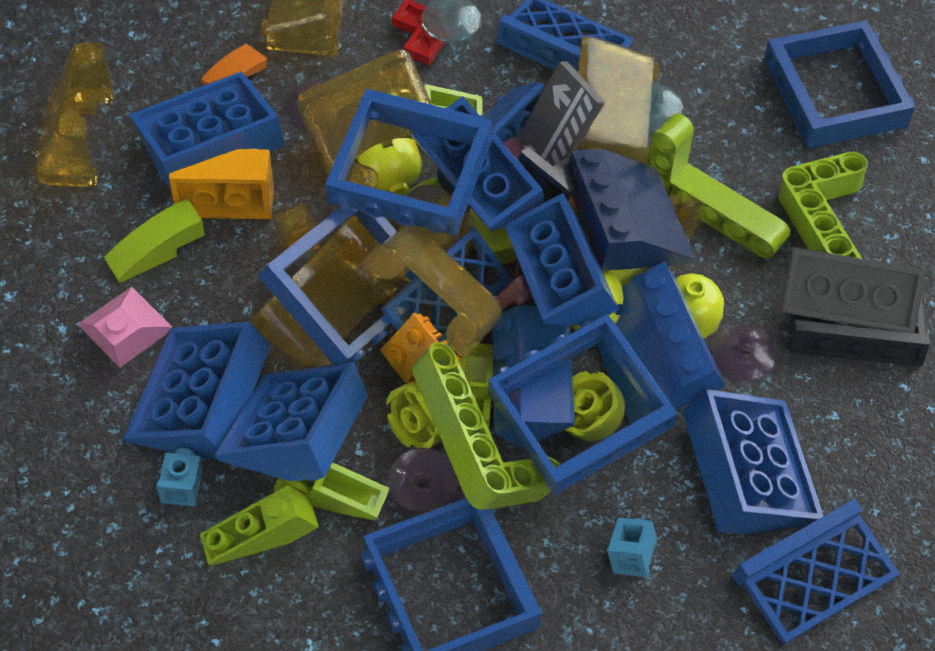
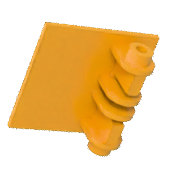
[380,313,462,384]

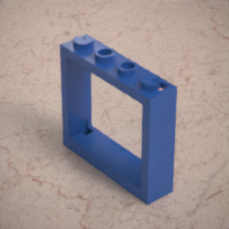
[763,20,915,148]
[325,88,493,236]
[258,207,434,365]
[488,314,678,495]
[360,498,542,651]

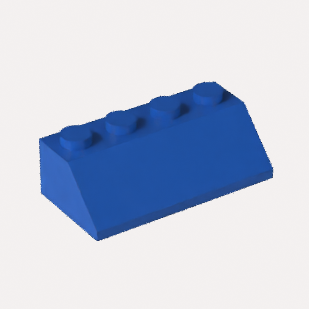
[436,82,544,192]
[411,96,544,231]
[505,193,619,325]
[492,305,575,448]

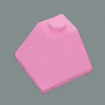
[79,287,172,368]

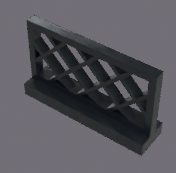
[790,296,930,367]

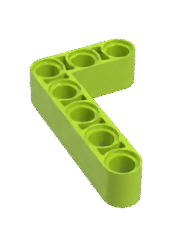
[647,113,791,259]
[778,152,868,259]
[412,342,560,510]

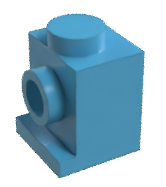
[156,448,203,506]
[607,518,657,577]

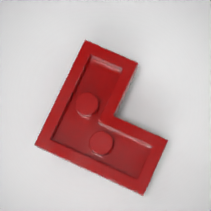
[392,0,457,65]

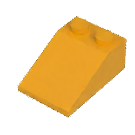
[169,149,274,219]

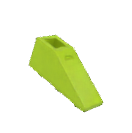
[200,485,319,566]

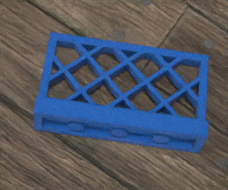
[496,0,633,90]
[381,227,525,354]
[731,498,900,645]

